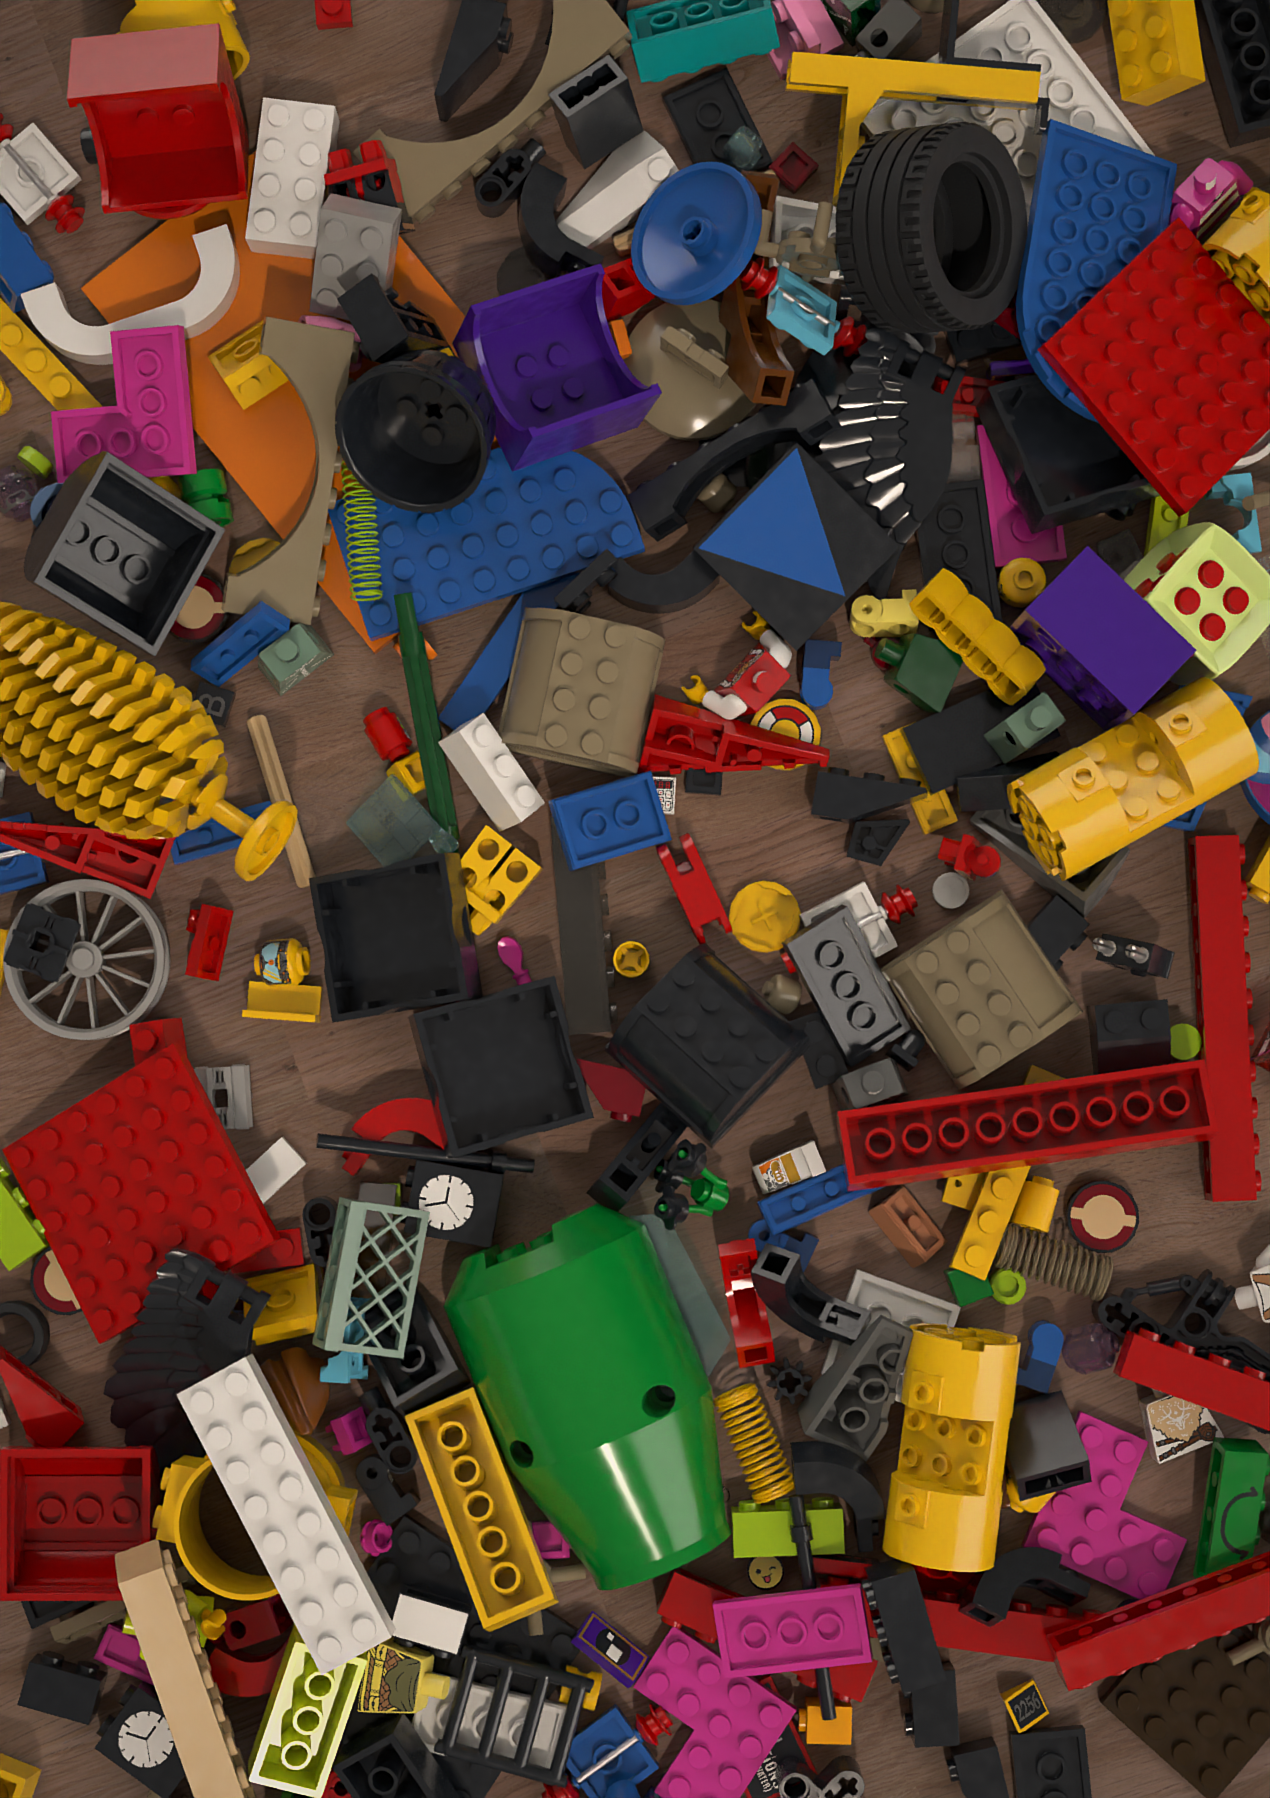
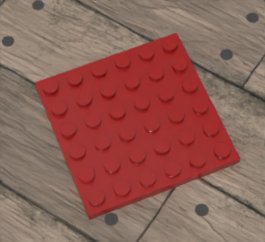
[1037,217,1270,517]
[2,1042,281,1344]

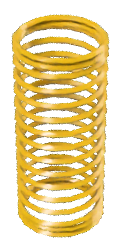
[713,1383,795,1504]

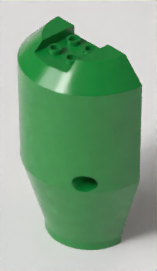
[443,1203,732,1590]

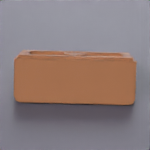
[869,1184,948,1268]

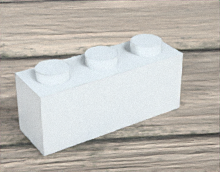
[438,713,545,832]

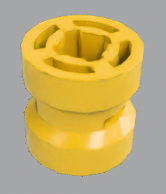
[613,941,649,978]
[558,1665,603,1711]

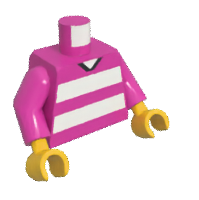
[1168,158,1269,241]

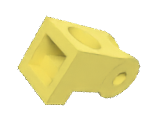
[849,589,919,637]

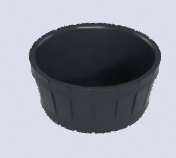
[335,349,496,513]

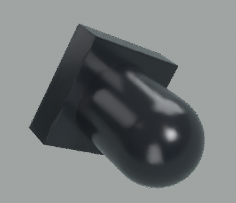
[885,1029,926,1072]

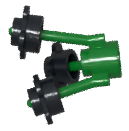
[654,1139,729,1230]

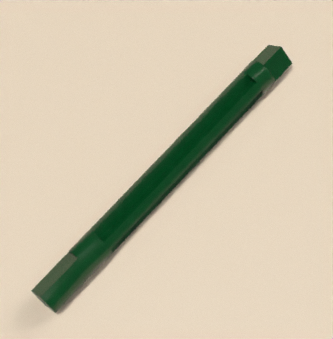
[393,592,461,860]

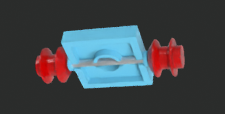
[739,257,868,357]

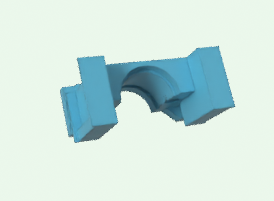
[1204,472,1262,554]
[320,1297,369,1384]

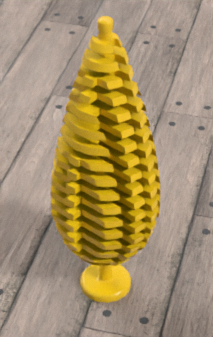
[0,601,298,882]

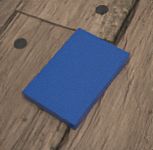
[548,771,672,871]

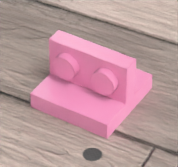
[766,0,844,80]

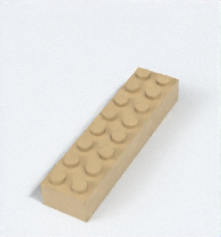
[115,1539,257,1798]

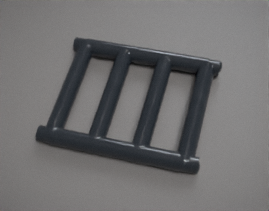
[434,1644,594,1788]

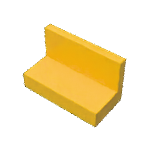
[242,981,323,1023]

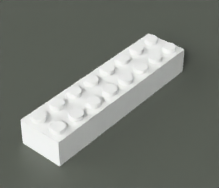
[176,1353,396,1675]

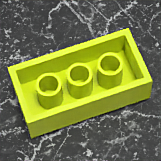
[248,1623,368,1798]

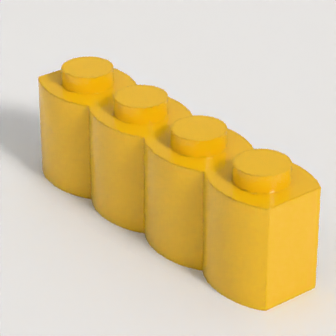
[909,568,1046,706]

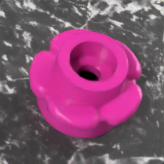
[360,1519,393,1556]

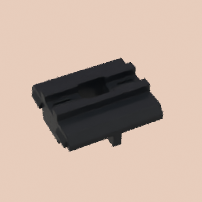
[3,903,81,983]

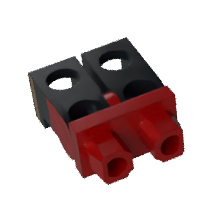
[324,140,415,235]

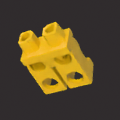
[461,825,543,936]

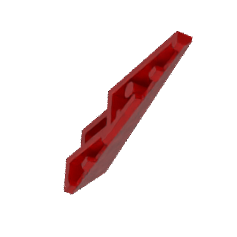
[637,694,830,775]
[0,821,176,899]

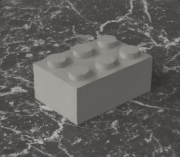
[309,193,402,320]

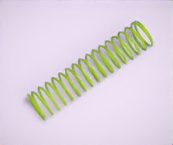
[341,460,383,601]

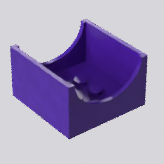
[452,263,662,472]
[1009,546,1197,732]

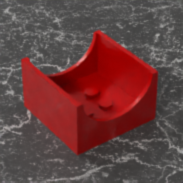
[67,23,249,214]

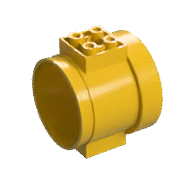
[152,1429,358,1600]

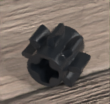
[766,1357,812,1404]

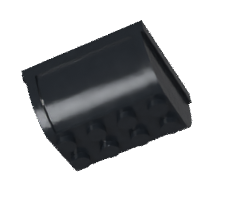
[24,451,225,656]
[605,944,812,1148]

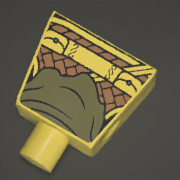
[357,1637,450,1713]

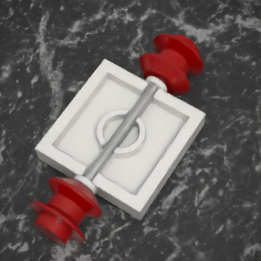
[0,113,85,233]
[780,881,918,977]

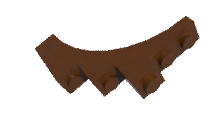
[718,170,795,406]

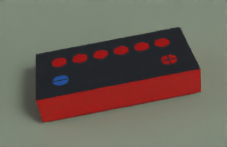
[812,1554,880,1579]

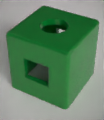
[943,1268,994,1307]

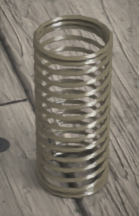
[994,1223,1114,1302]

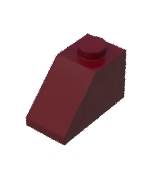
[577,1059,646,1122]

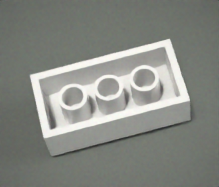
[245,98,340,259]

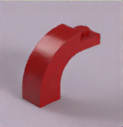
[342,1097,444,1176]
[718,1238,775,1369]
[209,1633,291,1697]

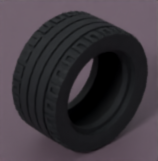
[835,122,1028,333]

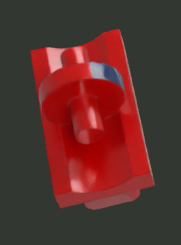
[938,834,1001,881]

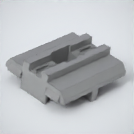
[194,1064,253,1130]

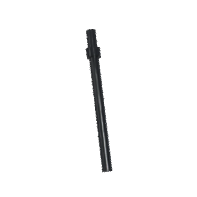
[316,1133,535,1174]
[788,1494,837,1720]

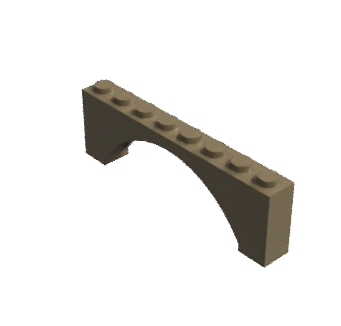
[353,0,633,224]
[221,317,359,625]

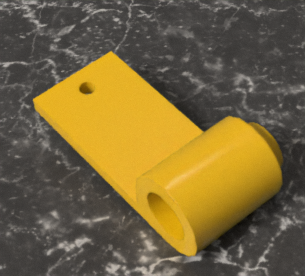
[940,1172,1059,1233]

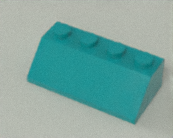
[626,0,780,83]

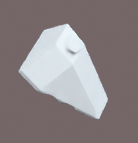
[556,131,679,249]

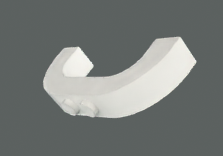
[21,224,240,365]

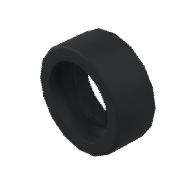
[0,1300,50,1366]

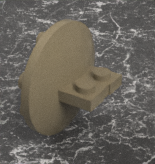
[623,299,757,441]

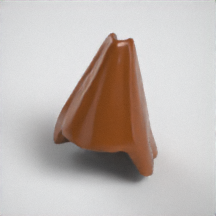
[260,1347,330,1435]

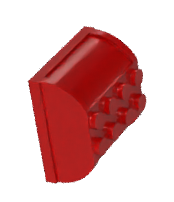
[0,1446,160,1601]

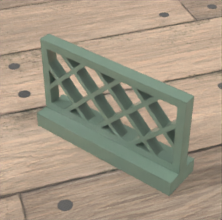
[312,1197,430,1359]

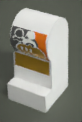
[752,1140,826,1194]

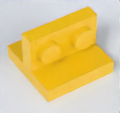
[208,320,288,410]
[243,1264,320,1346]

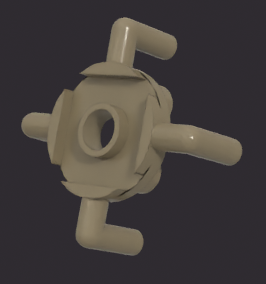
[754,202,843,282]

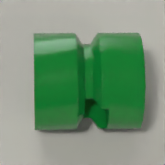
[177,469,234,527]

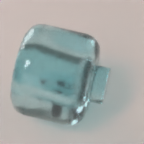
[723,126,763,168]

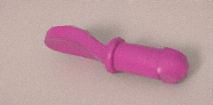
[497,936,532,985]

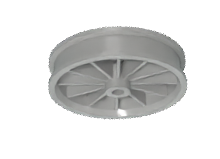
[3,879,171,1040]

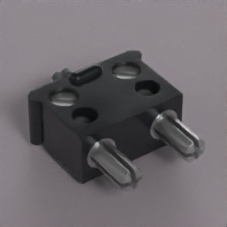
[1092,933,1175,979]

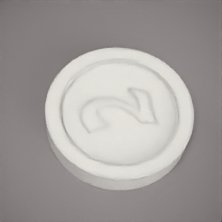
[932,872,969,909]

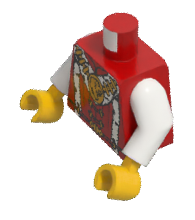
[681,611,792,720]

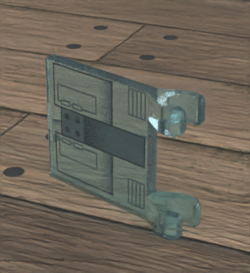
[346,774,459,867]

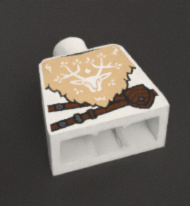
[1139,1389,1224,1464]

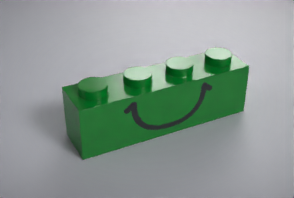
[1193,1437,1270,1579]

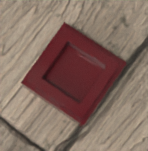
[768,142,819,194]

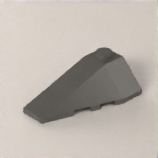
[969,809,1130,918]
[797,1315,913,1462]

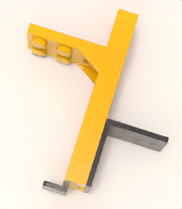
[785,0,1050,206]

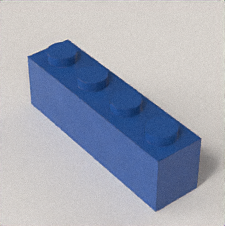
[0,202,54,313]

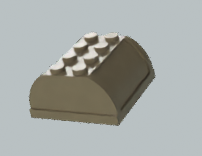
[498,607,666,778]
[880,889,1083,1090]

